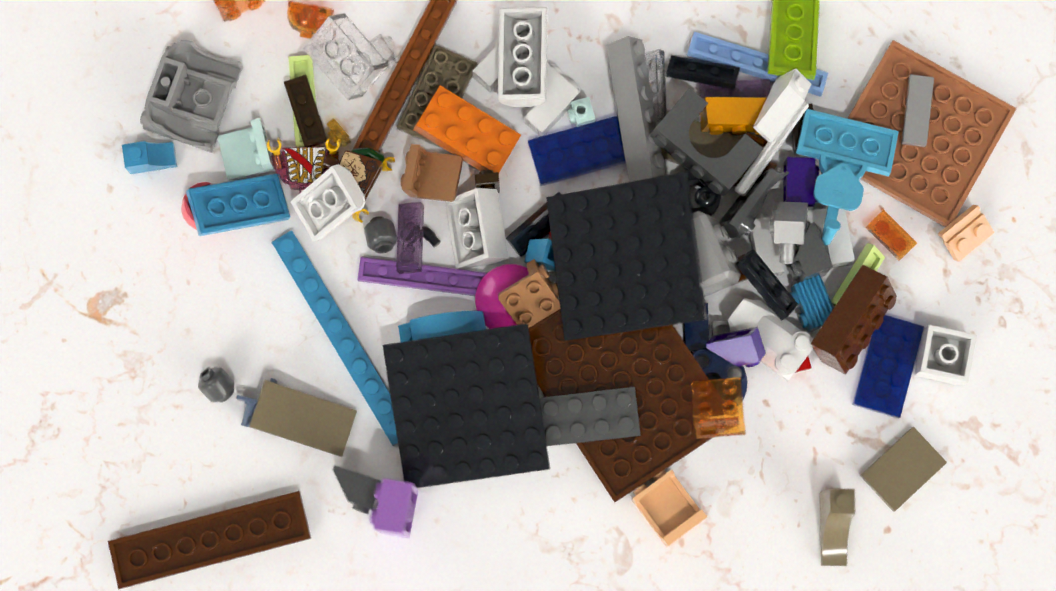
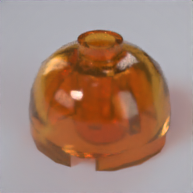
[287,1,334,39]

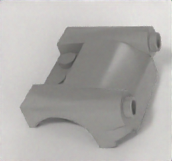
[140,40,243,153]

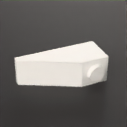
[753,69,811,143]

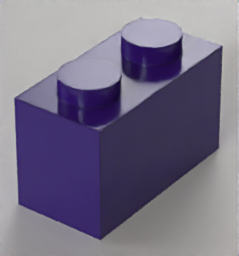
[783,157,819,207]

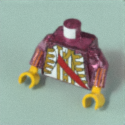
[267,137,342,194]

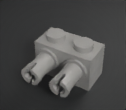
[770,202,808,264]

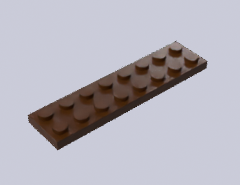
[108,491,312,589]

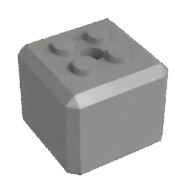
[693,211,741,297]

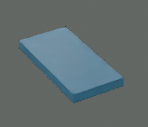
[186,173,291,236]

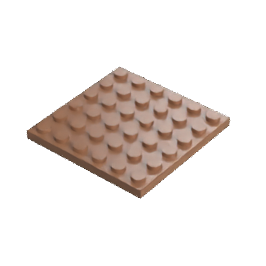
[847,40,1017,227]

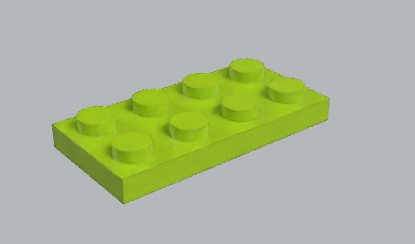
[767,0,820,80]

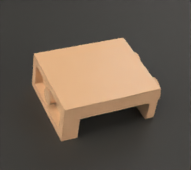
[632,470,707,547]

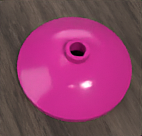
[475,264,529,329]

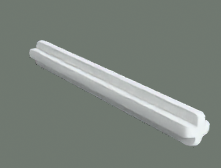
[735,101,809,196]

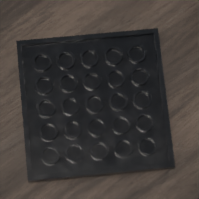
[546,172,707,341]
[383,323,551,488]

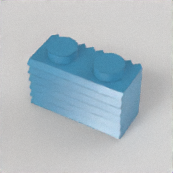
[790,275,834,332]

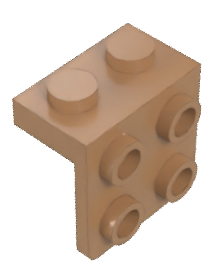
[400,144,463,202]
[498,259,561,327]

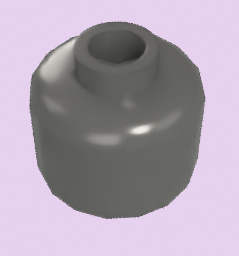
[364,216,397,253]
[198,367,234,403]

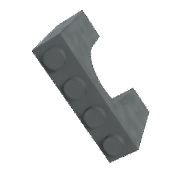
[650,88,763,197]

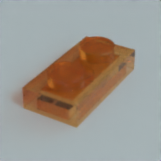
[865,210,917,261]

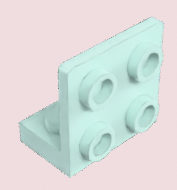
[218,118,274,181]

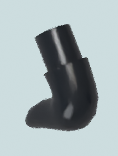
[408,226,441,248]

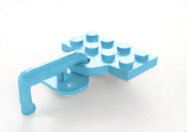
[796,109,899,246]

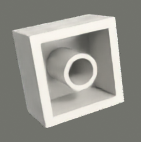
[914,325,977,386]

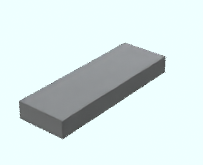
[902,74,934,147]

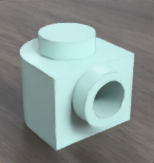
[567,97,595,127]

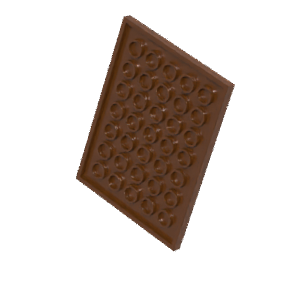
[529,309,737,503]

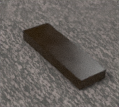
[284,75,327,148]

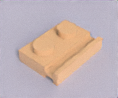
[938,204,994,262]

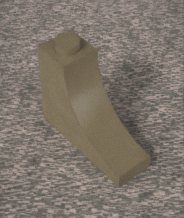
[820,488,855,566]

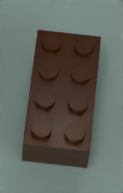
[811,265,897,375]

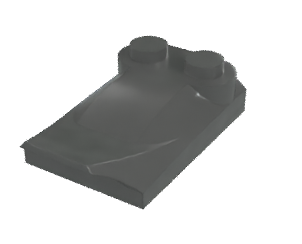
[719,168,789,239]

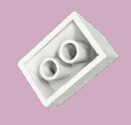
[445,188,509,269]

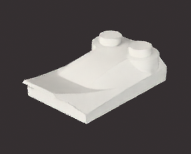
[290,164,365,242]
[727,298,813,381]

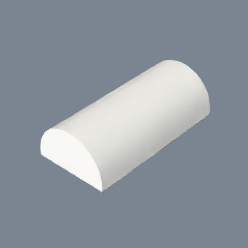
[498,7,547,107]

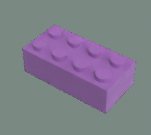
[370,478,418,539]

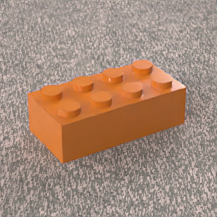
[413,85,521,173]

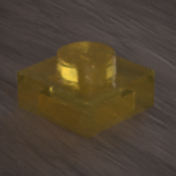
[327,118,351,148]

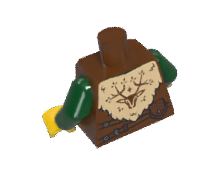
[322,147,395,223]

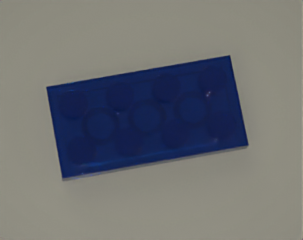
[527,116,626,187]
[852,315,924,419]

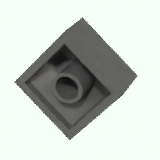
[788,222,833,283]
[333,465,382,514]

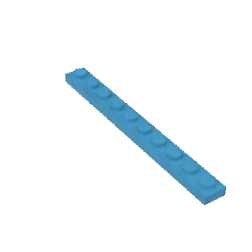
[271,230,398,446]

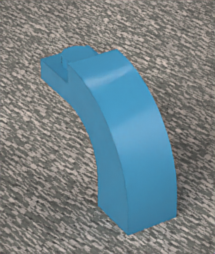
[398,311,486,342]

